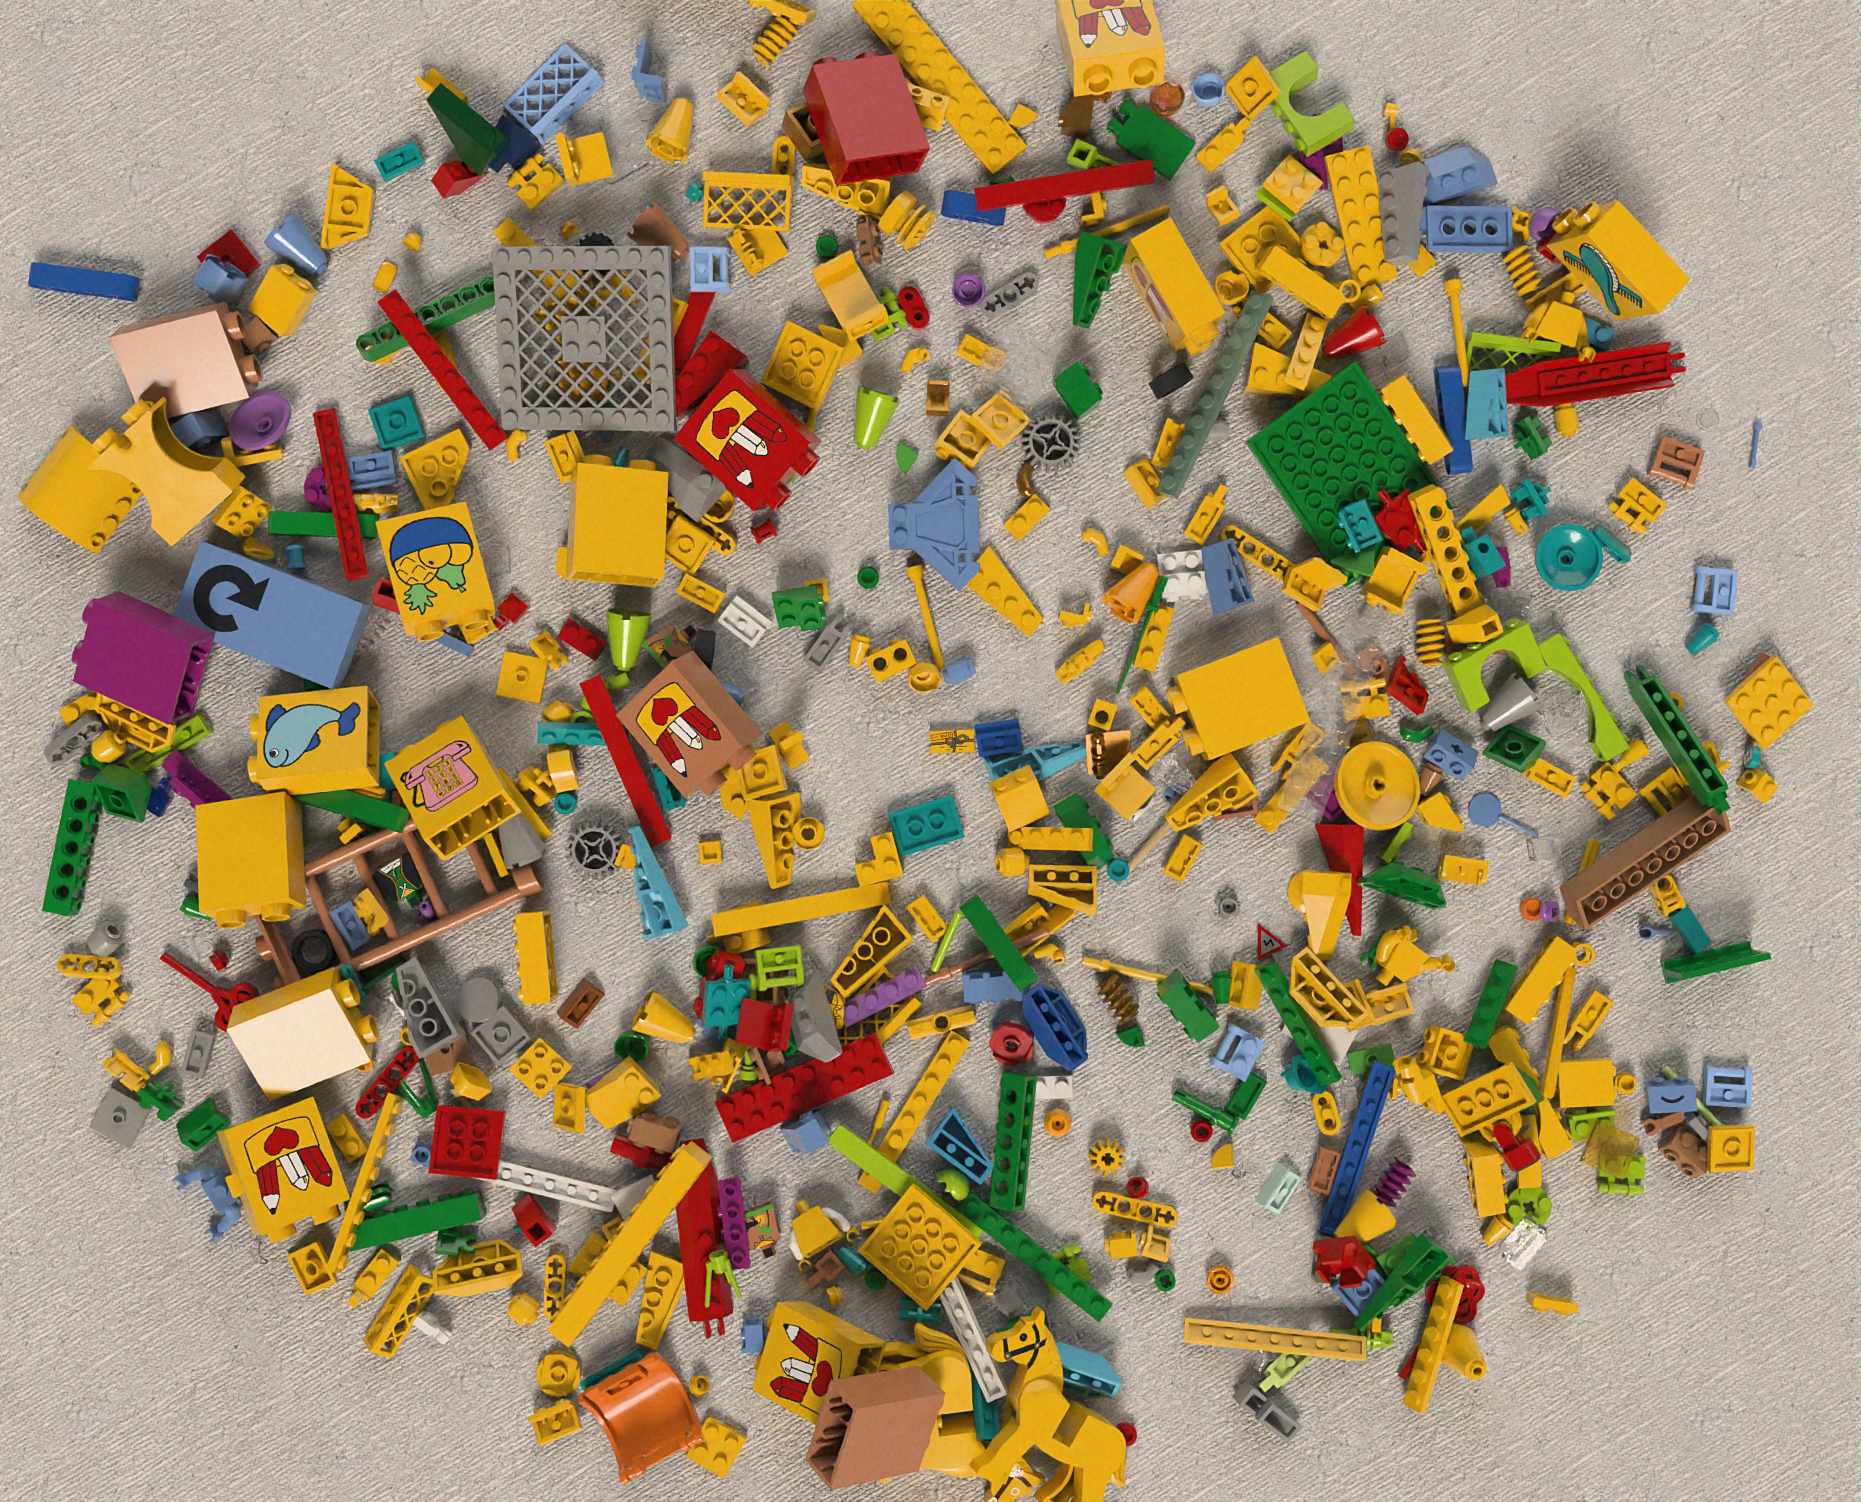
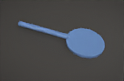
[1468,793,1539,837]

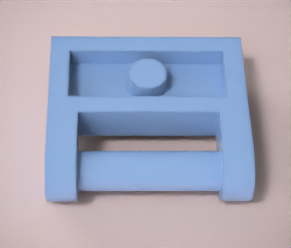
[690,247,731,294]
[1691,567,1738,615]
[1209,1023,1266,1082]
[1703,1064,1752,1108]

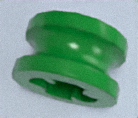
[1155,1269,1176,1292]

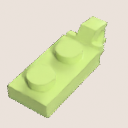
[1259,1353,1313,1392]

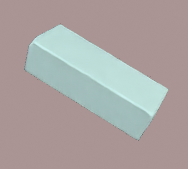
[1256,1163,1302,1215]

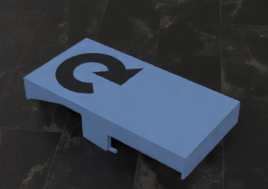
[174,540,372,689]

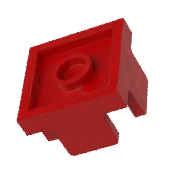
[1312,1235,1375,1289]

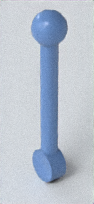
[1749,422,1763,468]

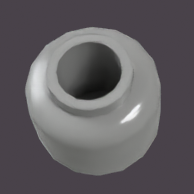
[87,924,123,957]

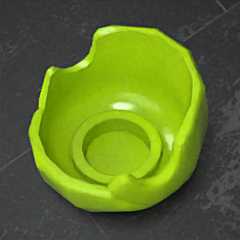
[937,1167,970,1201]

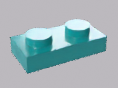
[374,141,426,182]

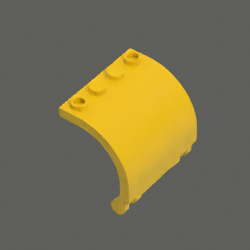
[17,424,143,554]

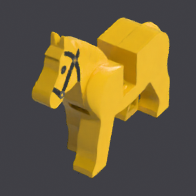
[969,1306,1127,1502]

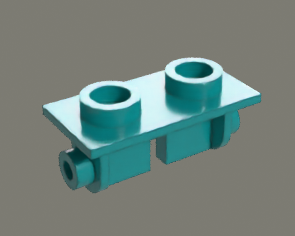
[651,767,686,812]

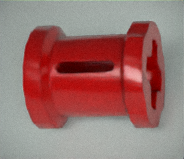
[749,518,778,545]

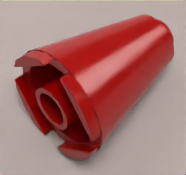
[1321,304,1387,361]

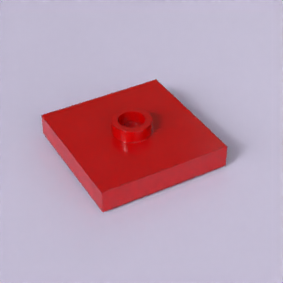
[197,229,261,276]

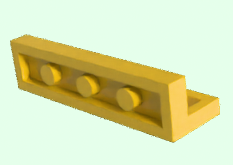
[362,1264,433,1358]

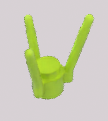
[705,1250,742,1308]

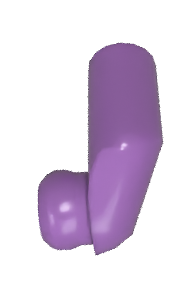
[415,901,436,922]

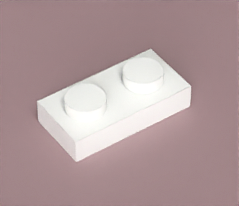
[1035,1075,1073,1099]

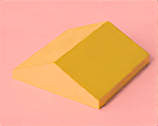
[286,1241,339,1295]

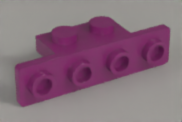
[161,750,234,810]
[718,1177,751,1270]

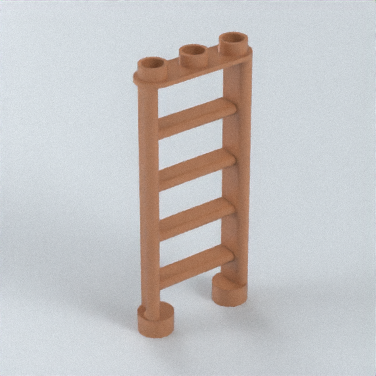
[246,816,545,990]

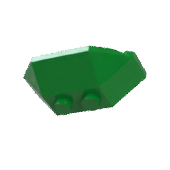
[1356,861,1447,910]

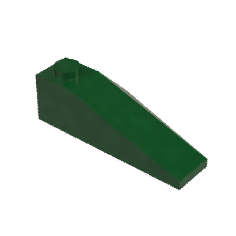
[426,83,510,177]

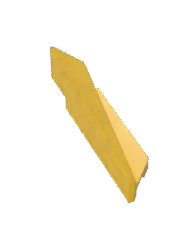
[1415,484,1511,563]

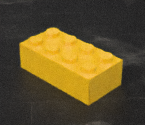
[512,909,559,1005]

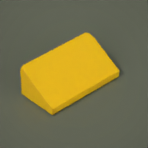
[1124,458,1167,509]

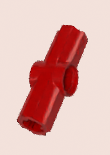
[610,1133,673,1171]

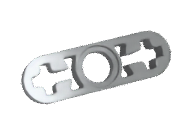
[981,273,1039,318]
[44,714,102,765]

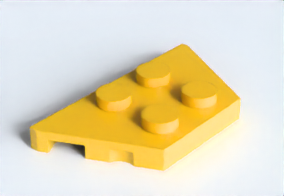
[320,163,375,250]

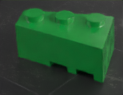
[1156,969,1220,1043]

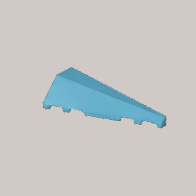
[982,740,1086,782]
[628,826,689,940]

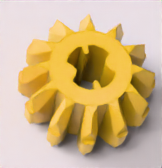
[1088,1138,1126,1177]

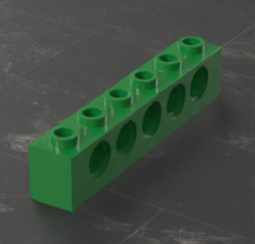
[42,779,101,916]
[989,1071,1037,1212]

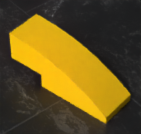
[1515,1115,1542,1189]

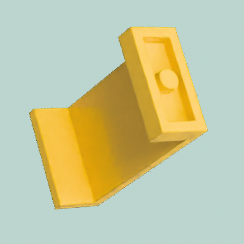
[812,250,890,342]

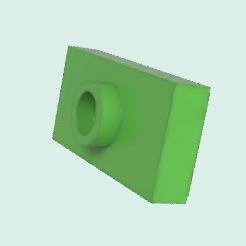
[1346,1043,1394,1075]

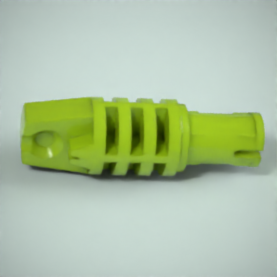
[1329,1326,1393,1348]

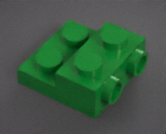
[771,585,827,631]

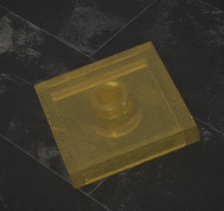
[1579,1120,1641,1180]

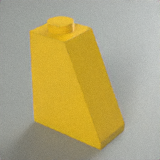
[534,270,594,331]

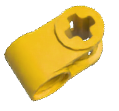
[1649,875,1686,917]

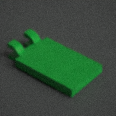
[1107,100,1196,181]

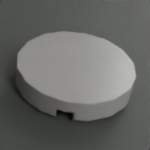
[456,977,501,1023]

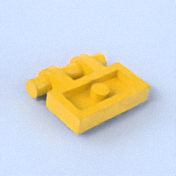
[506,152,565,212]
[1607,477,1667,535]
[1340,677,1390,722]
[1579,762,1637,820]
[71,968,131,1027]

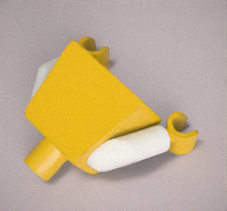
[789,1199,859,1271]

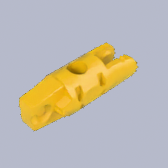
[354,493,400,514]
[1055,639,1105,685]

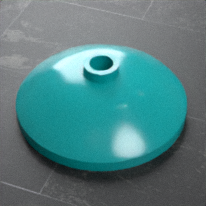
[1535,524,1603,591]

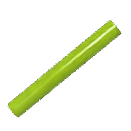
[930,910,963,972]

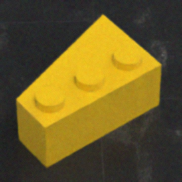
[1028,865,1097,917]

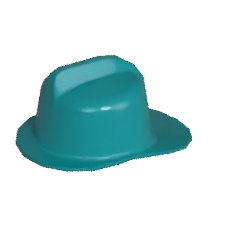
[1280,1055,1328,1094]

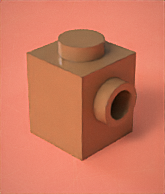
[241,316,278,355]

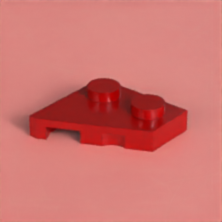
[1385,655,1429,715]

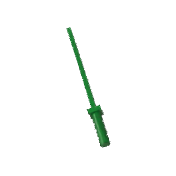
[1116,576,1169,694]

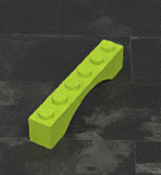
[1537,633,1630,762]

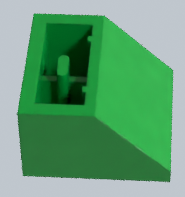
[1052,361,1103,421]

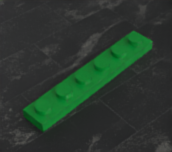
[1254,961,1342,1087]

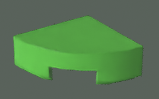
[896,443,918,475]

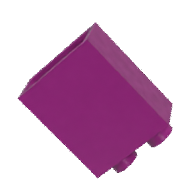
[72,591,215,725]

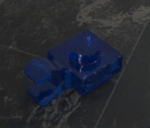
[147,777,173,817]

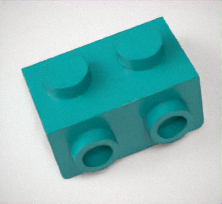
[1337,498,1383,553]

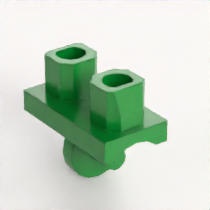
[1512,416,1552,460]
[137,1081,185,1122]

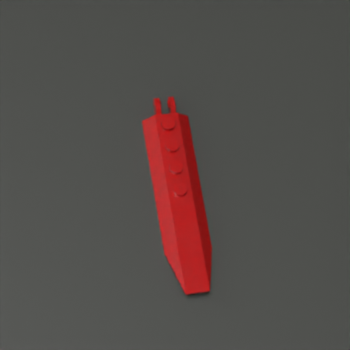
[1505,342,1686,407]
[676,1138,733,1339]

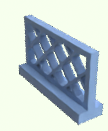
[503,43,604,145]

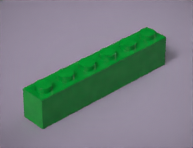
[349,1188,486,1252]

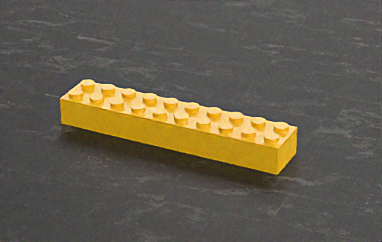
[547,1141,713,1348]

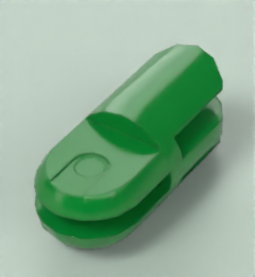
[343,1181,393,1213]

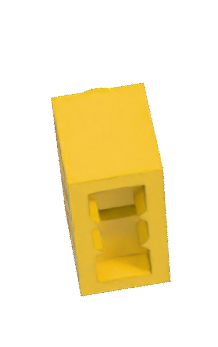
[865,638,917,683]

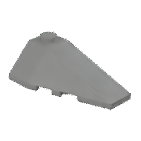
[396,957,465,1059]

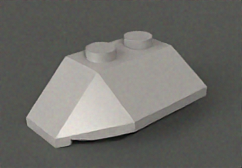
[789,970,843,1062]

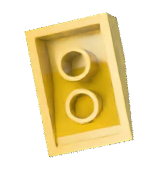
[585,1055,661,1130]

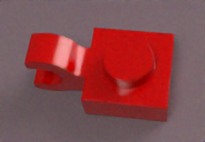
[493,592,530,631]

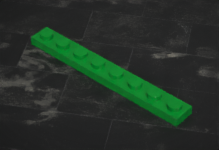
[957,1190,1113,1322]

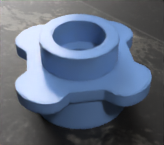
[410,1141,432,1167]

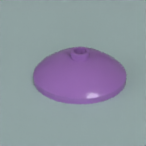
[229,391,291,450]

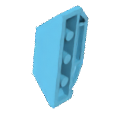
[1056,1342,1122,1398]

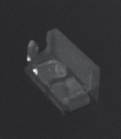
[1481,586,1532,620]
[1499,1215,1548,1271]

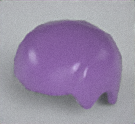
[1529,207,1562,241]
[952,273,986,308]

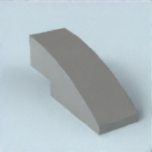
[1232,1379,1302,1444]

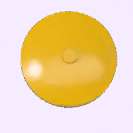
[1334,741,1420,830]

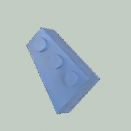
[170,412,230,453]
[962,969,1031,1004]

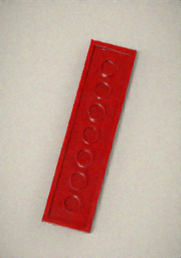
[714,1032,895,1143]

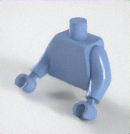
[172,1164,242,1242]

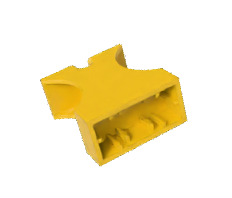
[88,397,246,546]

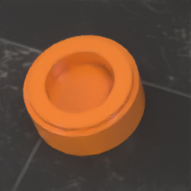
[1520,898,1542,921]

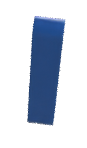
[28,262,140,301]
[1434,365,1473,475]

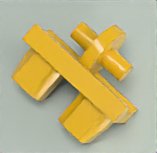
[517,765,560,807]

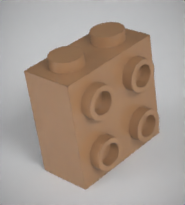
[627,1109,684,1155]

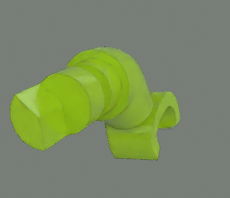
[570,672,632,724]

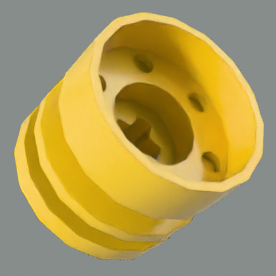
[878,190,936,252]

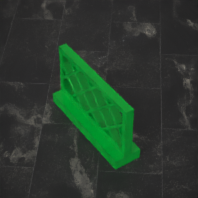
[1660,941,1771,984]

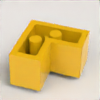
[854,831,904,887]

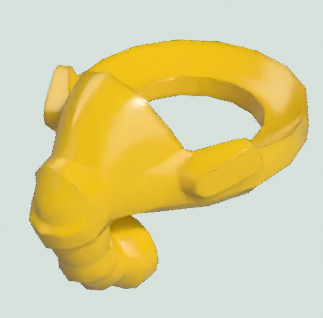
[240,537,275,560]

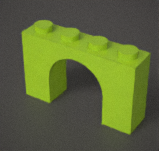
[1269,51,1355,157]
[1442,618,1547,713]

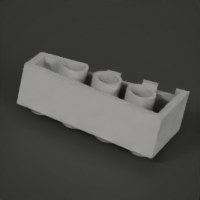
[1377,161,1430,267]

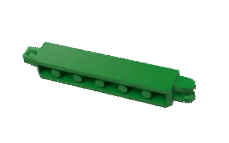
[1623,665,1731,815]

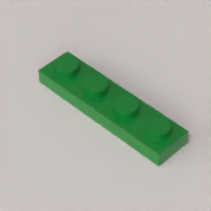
[1463,959,1518,1050]

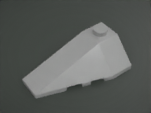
[647,436,727,522]

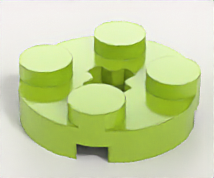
[1505,1185,1552,1230]

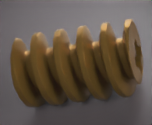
[1095,974,1139,1025]

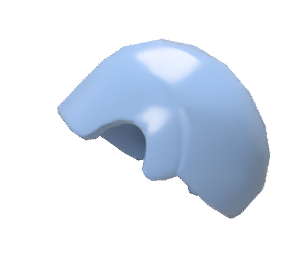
[1191,73,1226,108]

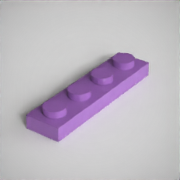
[843,966,927,1027]

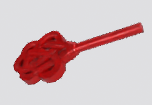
[160,952,261,1032]
[1398,1264,1485,1380]

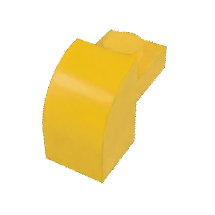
[547,744,579,793]

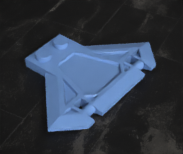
[888,458,980,592]

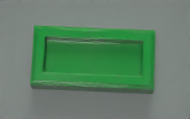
[1224,1072,1267,1120]

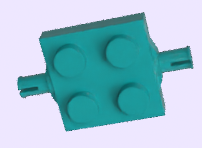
[702,964,751,1040]

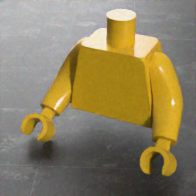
[1520,291,1596,363]
[1374,925,1455,986]

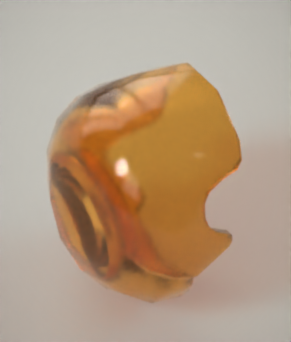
[1149,82,1185,116]

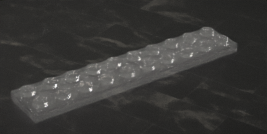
[1277,600,1396,824]

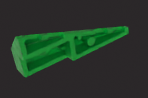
[1354,1233,1458,1332]

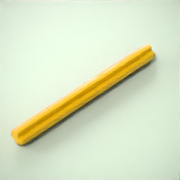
[1540,967,1577,1098]

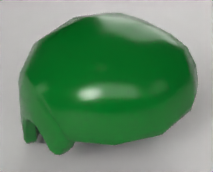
[692,945,722,978]
[614,1030,650,1063]

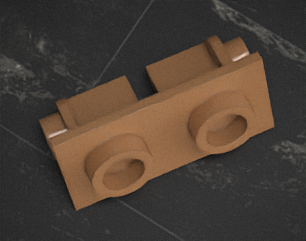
[856,216,883,266]

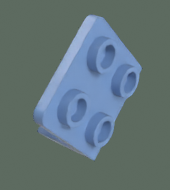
[631,38,668,102]

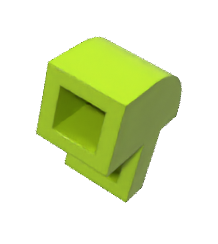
[1067,139,1119,172]

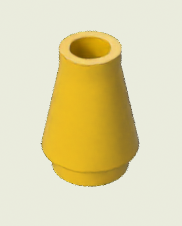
[1349,284,1384,312]
[848,633,872,667]
[1481,1213,1514,1246]

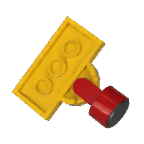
[1441,1061,1541,1172]

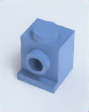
[741,1316,765,1353]

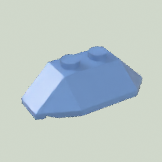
[1422,146,1498,207]

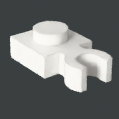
[412,1311,452,1345]

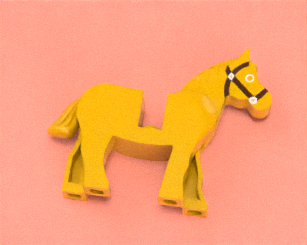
[879,1323,1046,1502]

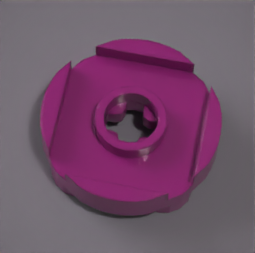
[304,466,332,512]

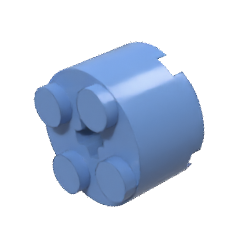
[191,254,248,305]

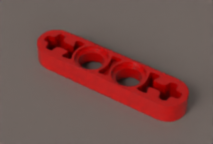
[355,1046,420,1119]

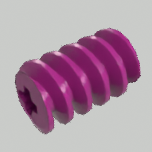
[1373,1156,1416,1207]

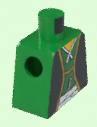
[372,852,424,909]

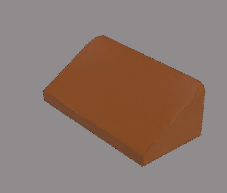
[557,978,605,1029]

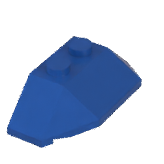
[1023,983,1088,1071]

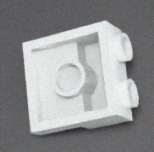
[1156,550,1207,602]

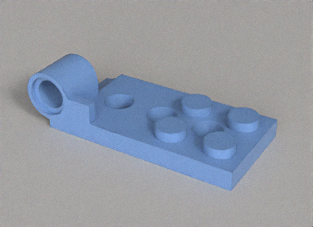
[1419,206,1513,253]

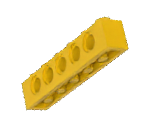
[1407,484,1483,618]

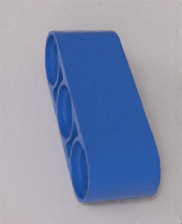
[940,190,1007,226]

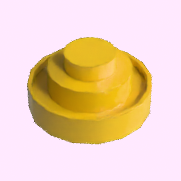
[792,817,825,850]

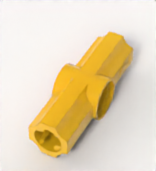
[907,1004,976,1040]

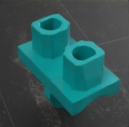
[1510,478,1551,521]
[899,1295,941,1324]

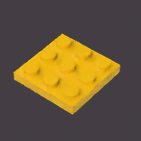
[1218,205,1306,293]
[760,320,847,411]
[1723,655,1813,750]

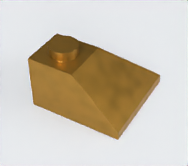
[1058,94,1095,139]

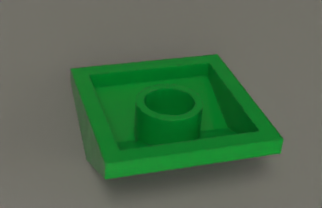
[1482,724,1546,773]

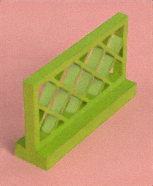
[1463,332,1561,387]

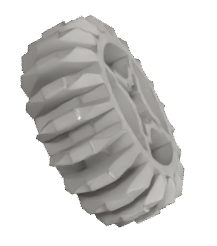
[1021,413,1081,473]
[565,820,625,880]

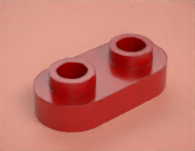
[898,286,930,330]

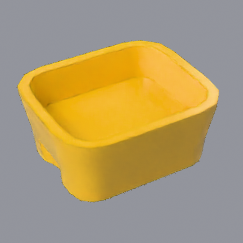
[449,1062,493,1101]

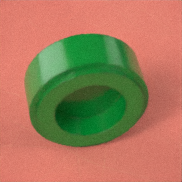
[816,235,838,259]

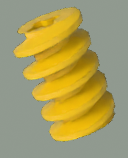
[751,16,799,69]
[1502,245,1543,297]
[1416,620,1445,666]

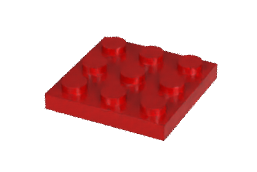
[428,1104,506,1180]

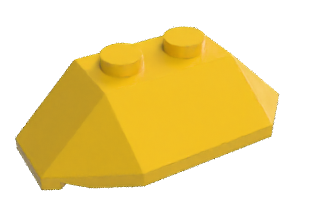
[94,693,176,753]
[1289,947,1370,1028]
[432,1239,523,1297]

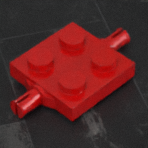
[1374,488,1427,554]

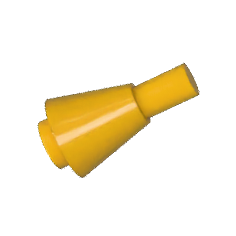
[1611,738,1649,773]

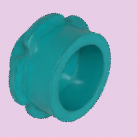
[685,181,704,203]

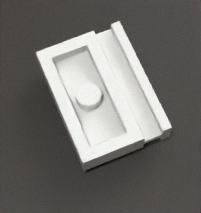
[717,595,772,648]

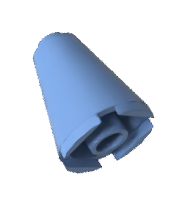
[264,213,328,276]

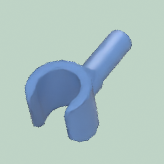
[1640,926,1671,940]

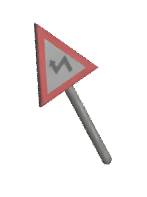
[1257,923,1289,984]

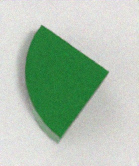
[1116,1024,1145,1047]

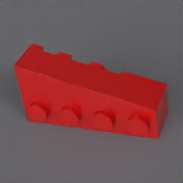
[675,330,749,420]

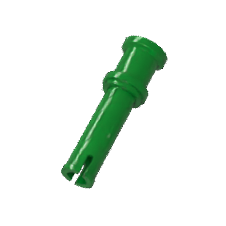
[1172,1087,1239,1135]

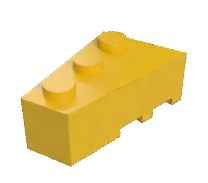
[1459,1133,1508,1218]

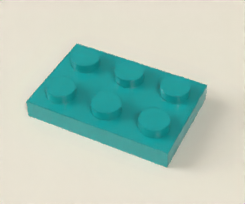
[888,795,964,857]

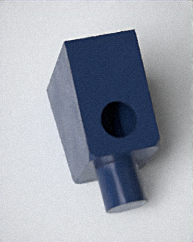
[490,115,541,174]

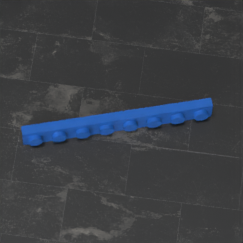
[1318,1060,1395,1235]

